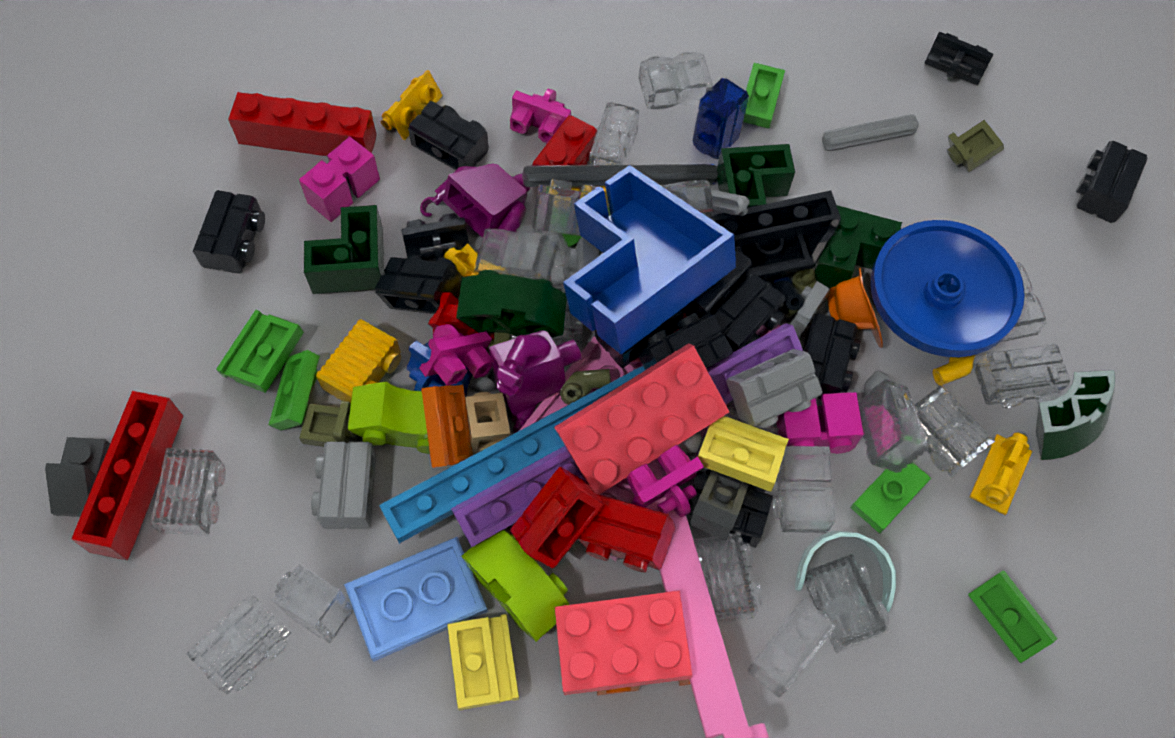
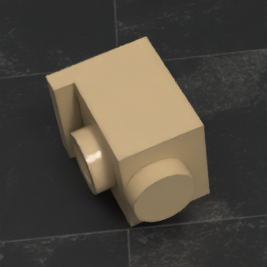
[465,392,511,454]

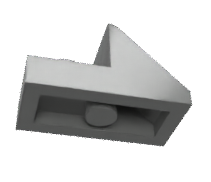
[45,437,110,517]
[690,470,749,539]

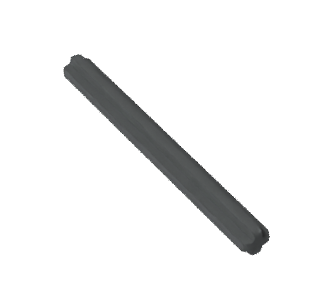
[522,164,718,187]

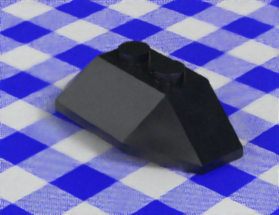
[707,190,841,279]

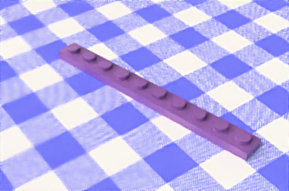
[451,324,803,547]

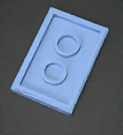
[344,537,488,662]

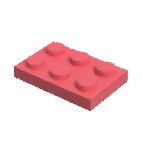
[555,590,692,695]

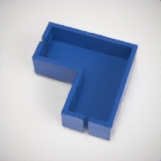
[563,165,736,354]

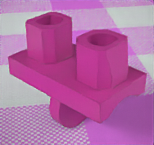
[510,88,571,143]
[419,324,492,386]
[627,445,704,517]

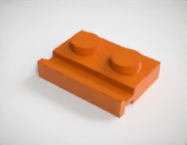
[421,385,473,468]

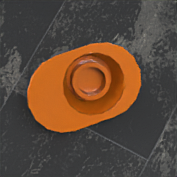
[828,268,883,348]

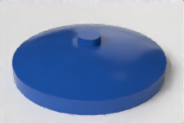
[871,220,1025,357]

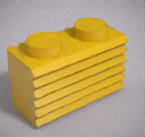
[316,319,401,403]

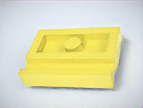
[698,416,789,492]
[447,614,519,711]

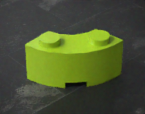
[348,382,430,454]
[461,530,570,642]

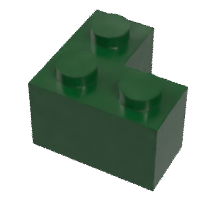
[717,144,795,208]
[304,205,384,294]
[813,205,902,289]

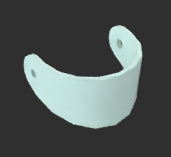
[795,531,896,613]

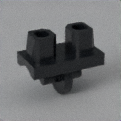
[925,31,994,85]
[401,213,469,260]

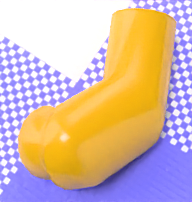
[932,355,975,386]

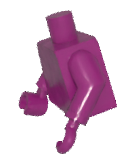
[420,163,530,270]
[489,330,582,433]

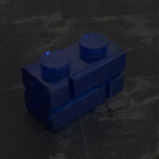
[692,78,749,159]

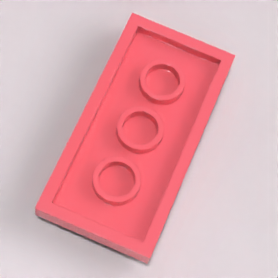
[554,343,729,495]

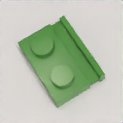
[216,310,304,393]

